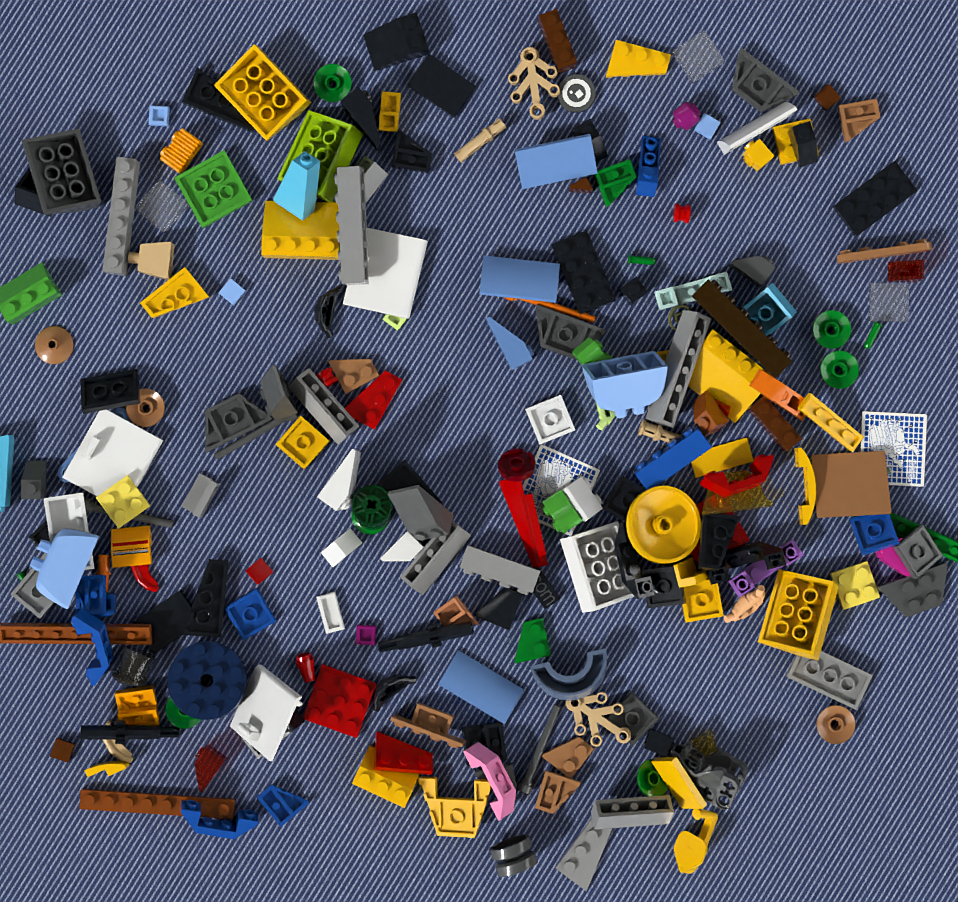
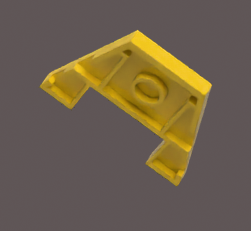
[418,776,492,838]

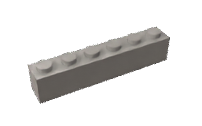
[102,157,140,276]
[334,166,369,286]
[645,310,711,428]

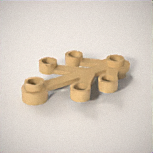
[508,47,560,120]
[566,691,632,747]

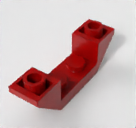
[700,454,774,498]

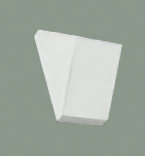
[321,528,362,567]

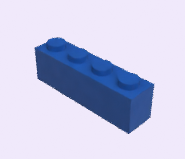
[634,426,712,490]

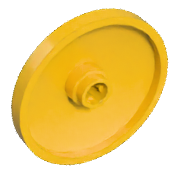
[626,486,701,564]

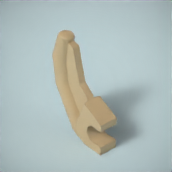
[103,719,133,763]

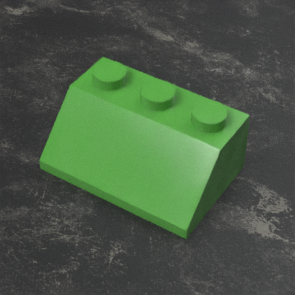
[0,262,62,325]

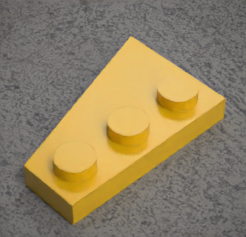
[606,40,671,78]
[140,267,210,318]

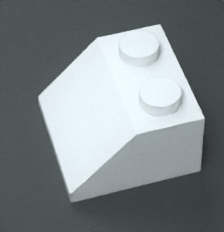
[561,476,603,521]

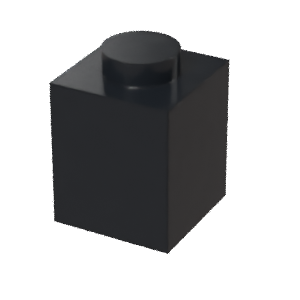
[619,277,648,306]
[643,728,674,757]

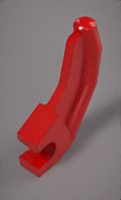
[130,564,159,592]

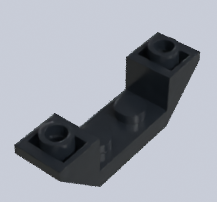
[614,522,655,599]
[707,541,786,585]

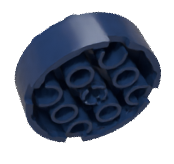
[167,641,248,720]

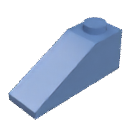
[486,317,534,371]

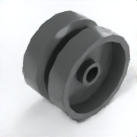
[489,834,538,877]

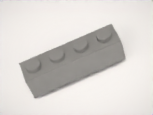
[288,368,359,445]
[400,520,471,595]
[460,545,540,595]
[591,795,674,829]

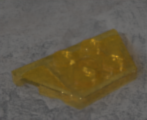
[702,470,773,515]

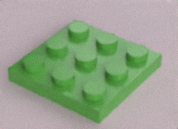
[174,150,253,229]

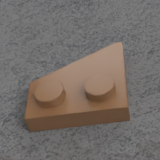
[535,770,582,814]

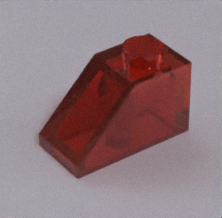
[194,744,227,792]

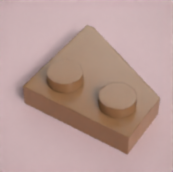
[838,99,880,143]
[328,359,379,394]
[541,736,594,778]

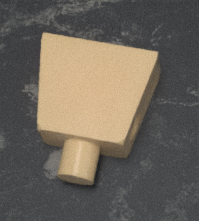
[128,242,175,280]

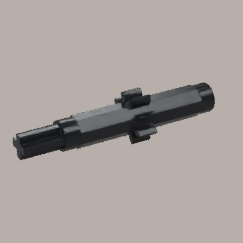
[378,621,474,652]
[80,720,180,744]

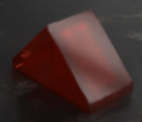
[888,260,924,283]

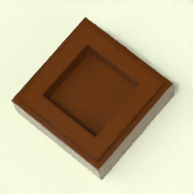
[813,84,841,112]
[50,737,76,763]

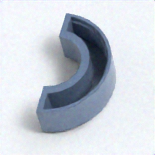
[530,648,607,701]

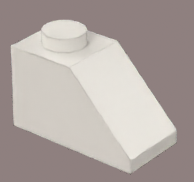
[380,531,424,561]

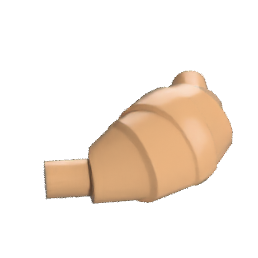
[724,585,765,623]

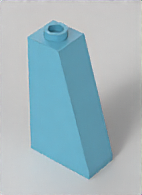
[273,151,320,221]
[0,435,14,512]

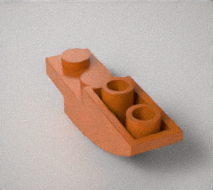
[749,369,806,421]

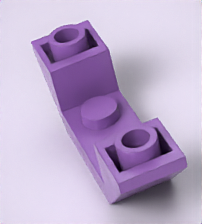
[728,539,804,597]

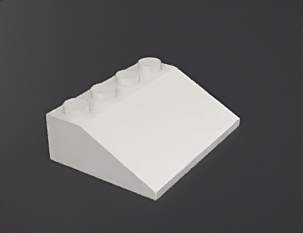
[317,449,361,511]
[560,521,634,613]

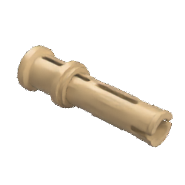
[638,419,682,443]

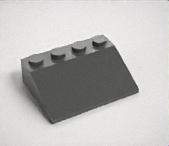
[22,129,101,215]

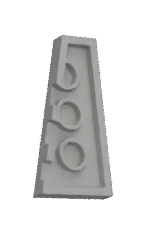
[555,817,612,891]

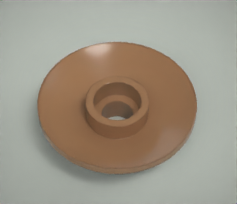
[35,326,74,364]
[126,389,165,427]
[816,705,855,744]

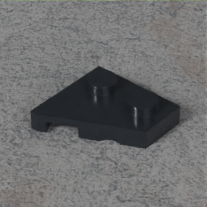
[391,130,432,174]

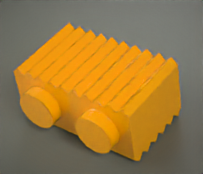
[160,128,203,174]

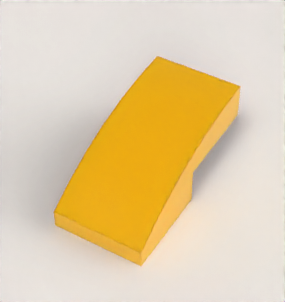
[379,91,401,132]
[84,761,130,777]

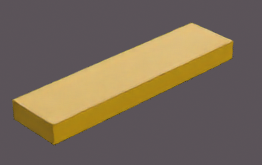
[797,393,864,452]

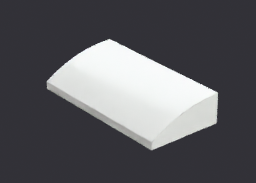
[717,102,797,155]
[43,493,95,570]

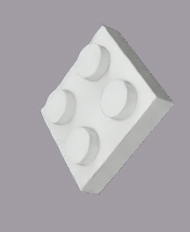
[525,395,575,445]

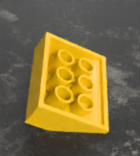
[214,44,312,141]
[261,201,340,260]
[688,329,773,423]
[758,569,839,660]

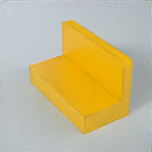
[674,557,709,588]

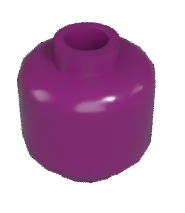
[672,102,701,131]

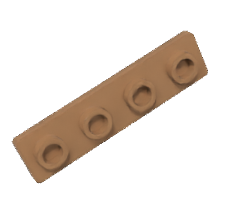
[390,702,466,748]

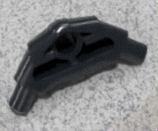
[314,286,342,338]
[373,674,417,712]

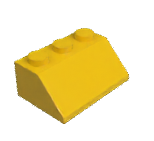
[352,745,419,808]

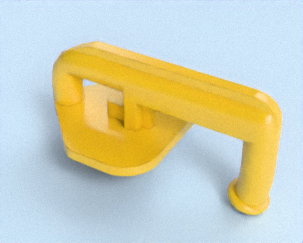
[674,809,718,874]

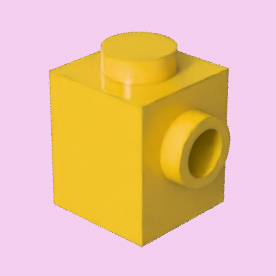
[742,139,774,172]

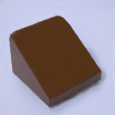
[569,177,593,193]

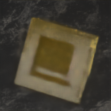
[692,729,718,755]

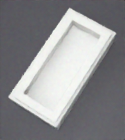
[316,592,345,634]

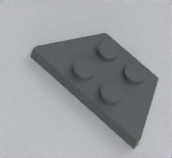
[731,48,799,113]
[536,305,606,360]
[205,393,273,453]
[876,562,947,617]

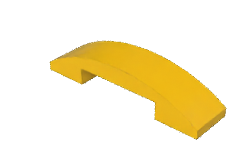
[794,448,816,525]

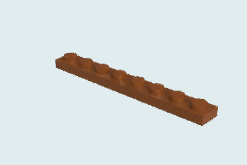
[0,623,153,645]
[79,789,235,819]

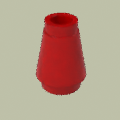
[295,652,315,683]

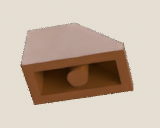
[694,390,729,436]

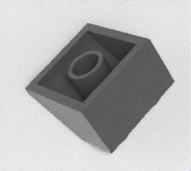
[260,365,297,422]

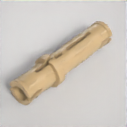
[454,118,506,163]

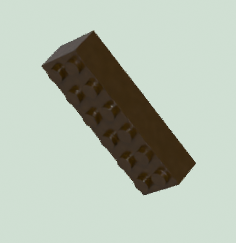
[692,279,792,378]

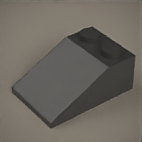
[388,485,454,541]

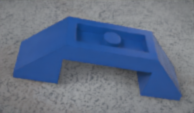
[71,608,114,686]
[181,800,258,839]

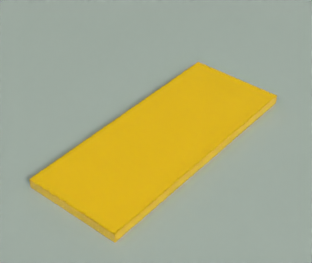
[691,438,754,478]

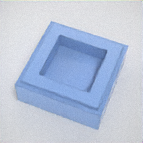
[149,105,170,127]
[694,113,720,140]
[219,278,246,305]

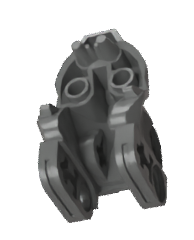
[669,741,748,810]

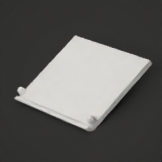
[343,228,428,319]
[62,410,164,496]
[230,665,302,761]

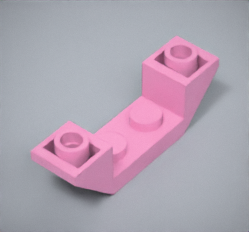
[463,742,516,821]

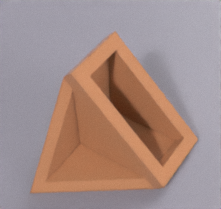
[433,594,480,626]

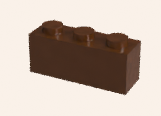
[538,9,577,74]
[747,395,802,452]

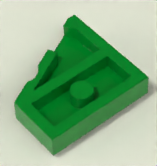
[594,159,636,207]
[514,618,551,664]

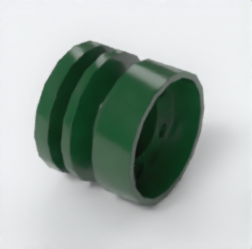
[352,485,393,530]

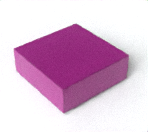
[356,625,376,645]

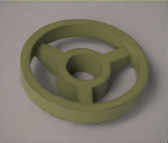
[668,304,692,330]

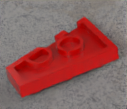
[344,370,402,430]
[374,731,433,775]

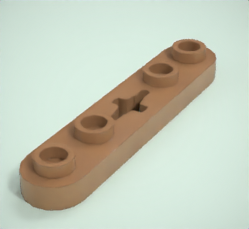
[836,239,932,264]

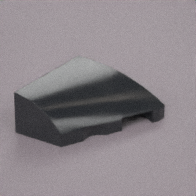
[475,587,523,630]

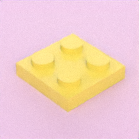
[96,475,151,529]
[830,561,880,610]

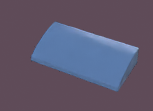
[514,134,597,189]
[479,256,560,303]
[438,650,524,724]

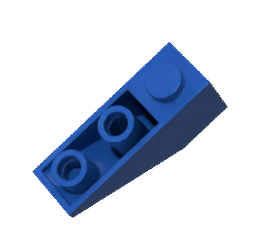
[635,136,661,197]

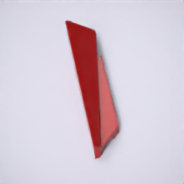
[499,479,548,568]

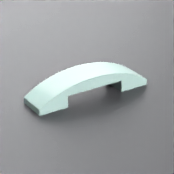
[654,272,732,310]

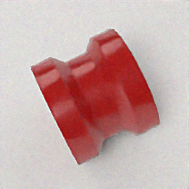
[673,203,691,223]
[316,367,338,388]

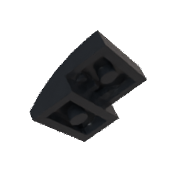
[461,722,507,766]

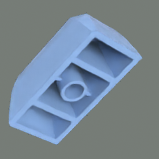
[582,351,668,418]
[30,528,99,609]

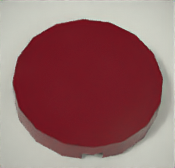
[497,448,536,482]

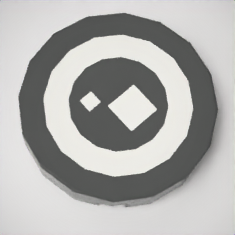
[558,74,595,113]

